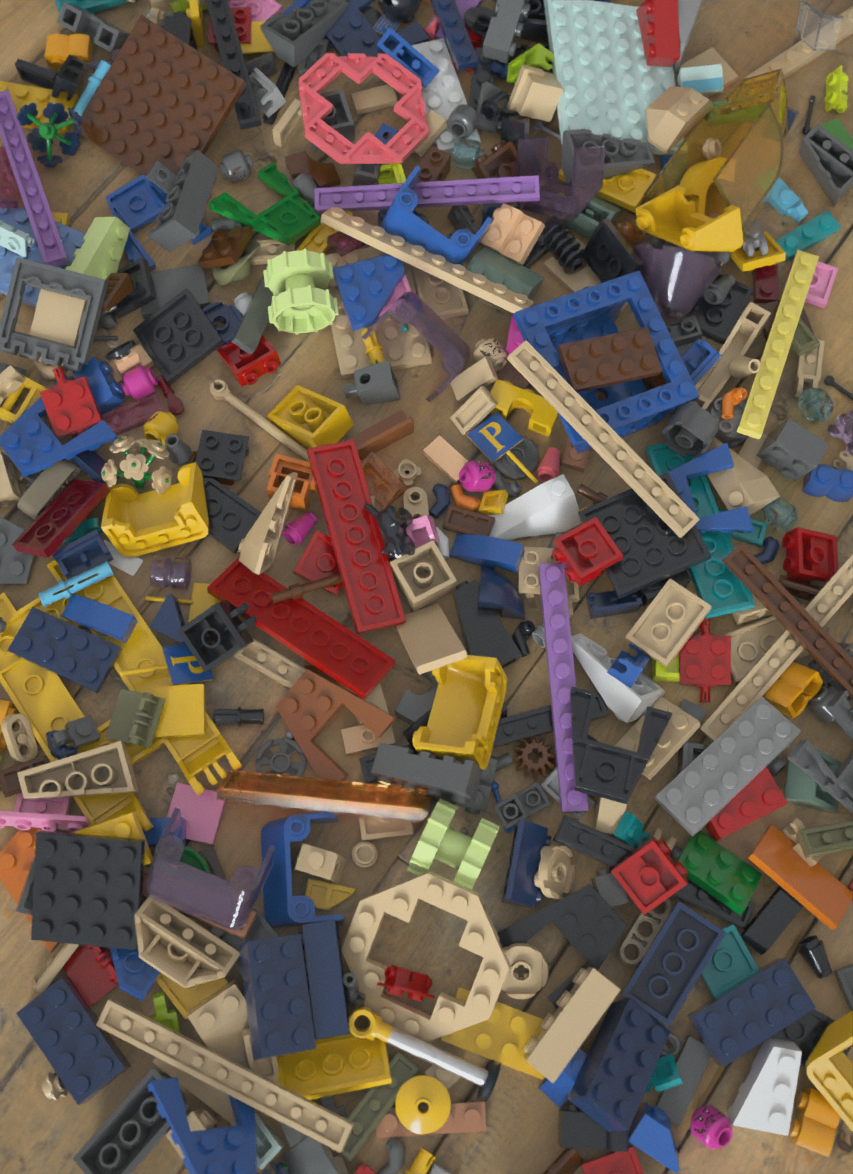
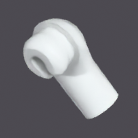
[435,527,449,560]

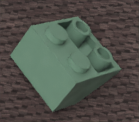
[563,190,622,239]

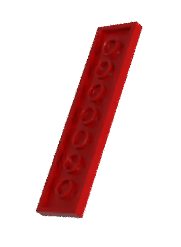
[307,440,406,634]
[207,556,396,700]

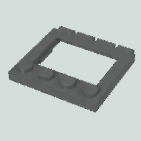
[0,257,108,372]

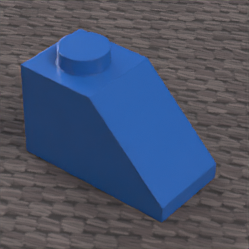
[539,1048,587,1108]
[629,1103,680,1174]

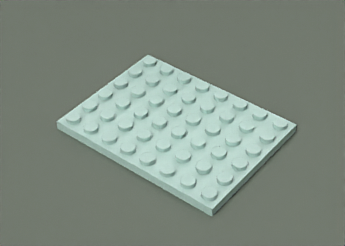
[544,0,686,156]

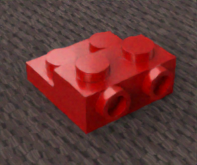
[216,335,281,387]
[552,517,623,587]
[782,527,838,583]
[611,837,688,915]

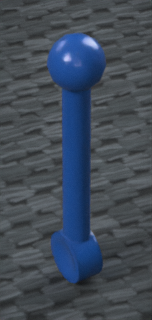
[491,781,514,833]

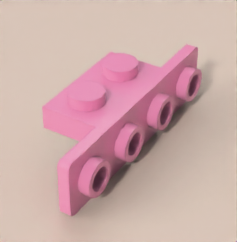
[0,793,91,833]

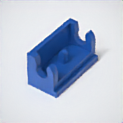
[681,339,722,385]
[607,643,651,688]

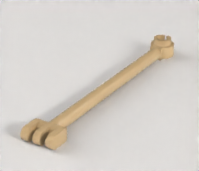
[210,379,309,462]

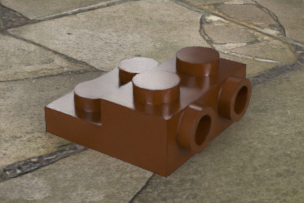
[471,141,532,204]

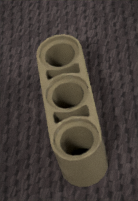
[17,459,81,520]
[616,898,672,965]

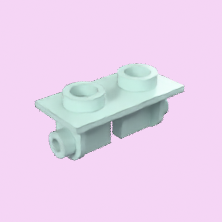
[0,220,35,257]

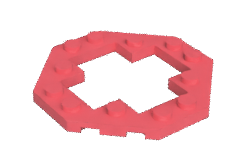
[298,53,429,164]

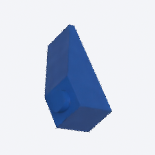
[376,28,440,88]

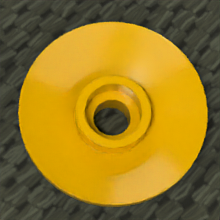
[395,1075,451,1134]

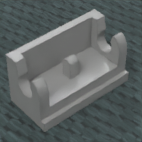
[249,67,286,118]

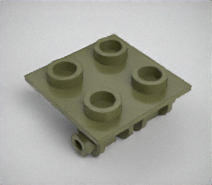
[105,689,165,749]

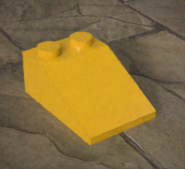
[267,385,354,449]

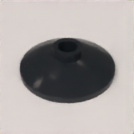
[463,7,496,36]

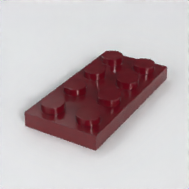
[12,479,110,558]

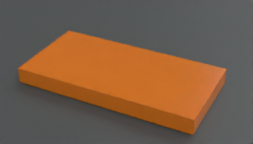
[748,824,853,931]

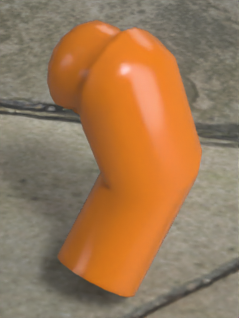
[721,387,747,419]
[450,484,481,512]

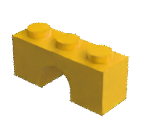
[489,379,559,437]

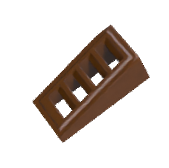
[101,273,134,311]

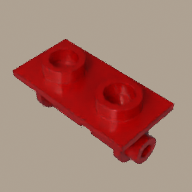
[377,965,435,1002]

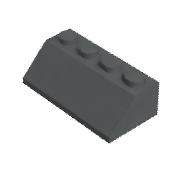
[73,1068,189,1174]

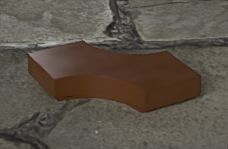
[285,151,340,188]

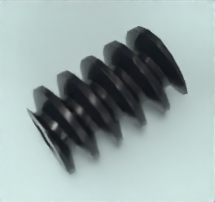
[543,222,590,274]

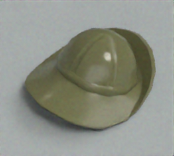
[213,240,261,285]

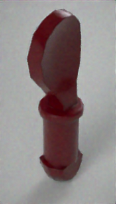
[156,375,185,415]

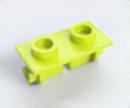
[825,65,848,113]

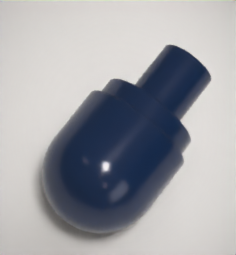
[491,62,509,81]

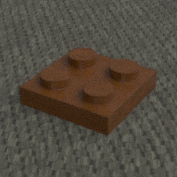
[197,226,254,269]

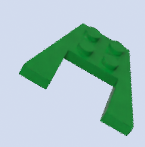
[209,162,321,246]

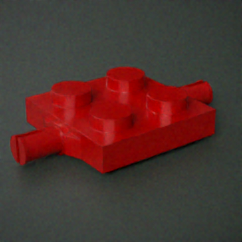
[39,367,103,438]
[680,618,731,703]

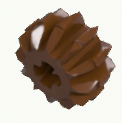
[512,736,556,780]

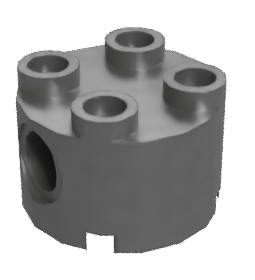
[709,396,749,449]

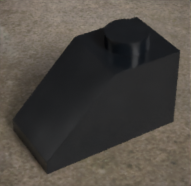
[497,113,530,146]

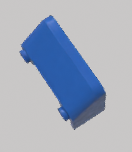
[381,166,492,266]
[261,811,345,928]

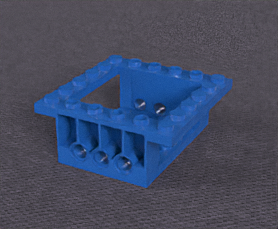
[513,271,700,454]

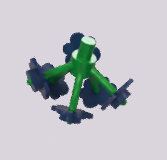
[17,102,83,167]

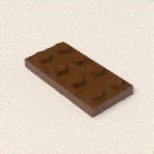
[557,327,662,392]

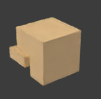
[507,65,564,122]

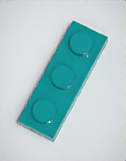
[776,210,841,262]

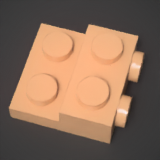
[481,203,545,266]

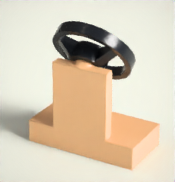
[105,339,154,385]

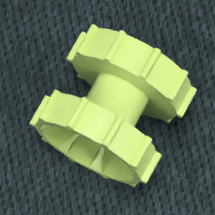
[263,249,339,335]
[407,798,500,889]

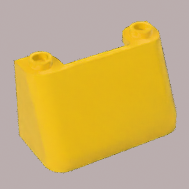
[635,186,743,252]
[101,462,209,557]
[412,655,507,770]

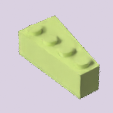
[65,217,130,280]

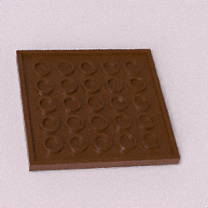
[74,15,247,176]

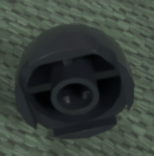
[377,0,421,23]

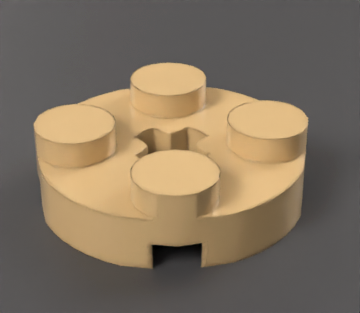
[534,845,575,899]
[502,943,548,999]

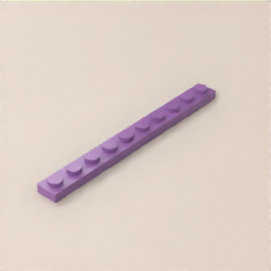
[0,90,69,266]
[314,175,540,213]
[538,562,588,813]

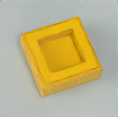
[478,490,508,515]

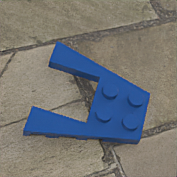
[106,175,212,272]
[0,374,118,477]
[668,443,753,533]
[147,1077,257,1174]

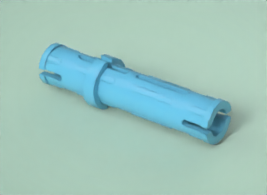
[69,60,111,119]
[38,561,114,607]

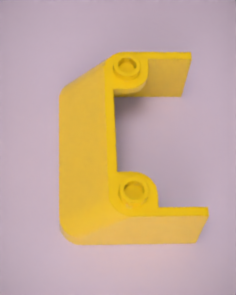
[806,1010,853,1131]

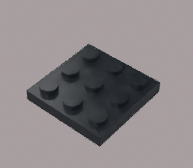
[133,288,225,384]

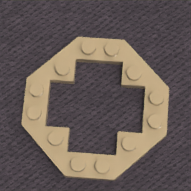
[341,871,511,1042]

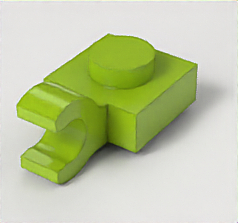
[169,0,207,14]
[149,991,181,1034]

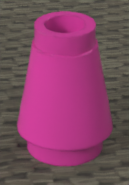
[282,511,318,546]

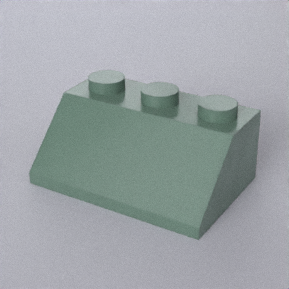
[466,246,544,300]

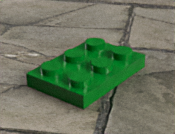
[676,831,762,915]

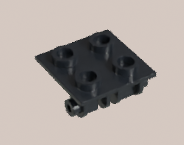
[195,430,249,481]

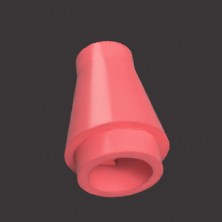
[536,447,561,483]

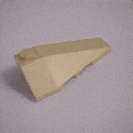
[706,437,780,516]
[238,472,298,575]

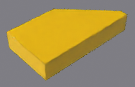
[304,878,356,911]

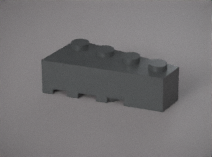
[483,0,531,64]
[148,150,219,252]
[371,743,483,804]

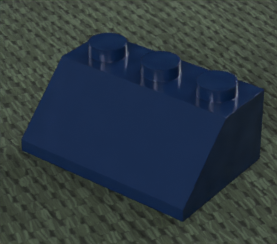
[502,819,551,909]

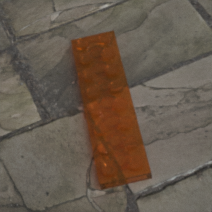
[217,770,432,823]

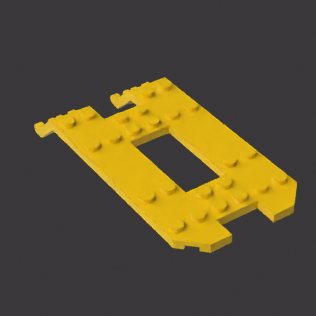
[0,560,242,831]

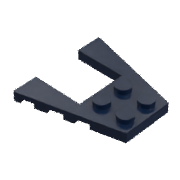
[325,0,429,57]

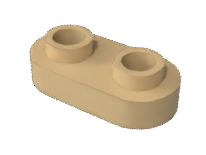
[403,487,429,519]
[1,714,38,763]

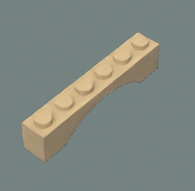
[695,302,771,411]

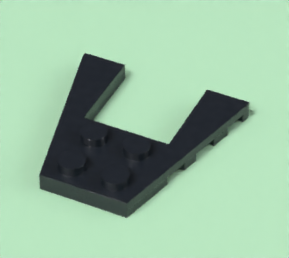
[570,687,672,804]
[497,884,627,1009]

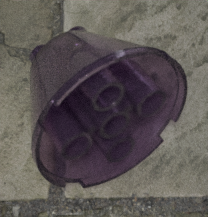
[632,243,724,320]

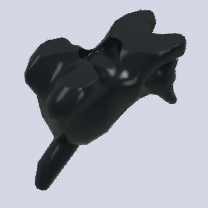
[364,503,415,558]

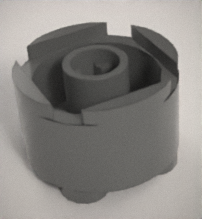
[662,401,720,458]

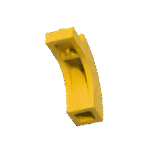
[679,157,734,215]

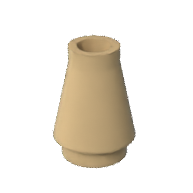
[729,355,761,379]

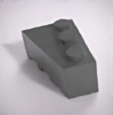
[798,124,853,206]

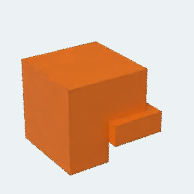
[266,453,316,513]

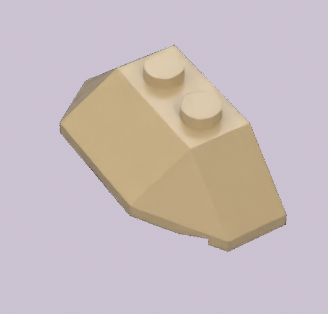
[645,86,714,154]
[134,894,240,988]

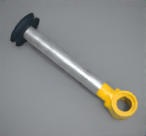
[348,1006,501,1102]

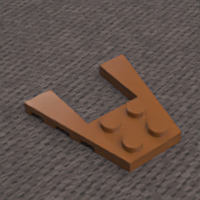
[275,669,397,795]

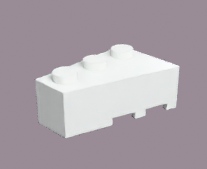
[726,1037,802,1136]

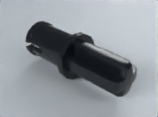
[213,707,264,727]

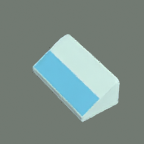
[677,64,724,94]

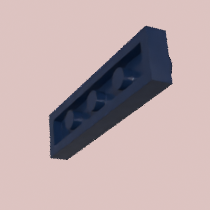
[430,0,479,71]

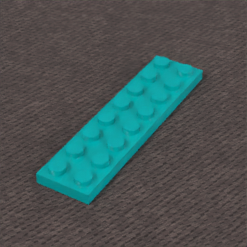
[645,443,755,619]

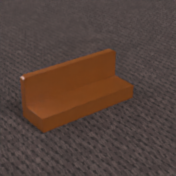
[343,410,414,461]

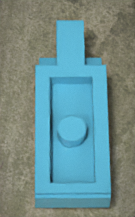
[753,170,808,224]

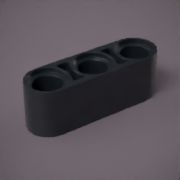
[740,885,803,955]

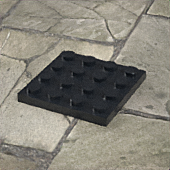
[578,472,711,599]
[31,830,145,950]

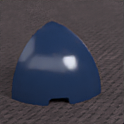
[478,567,525,620]

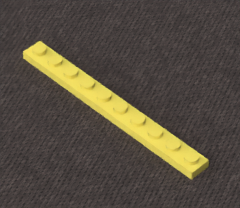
[737,250,819,440]

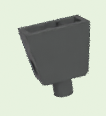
[343,360,400,405]

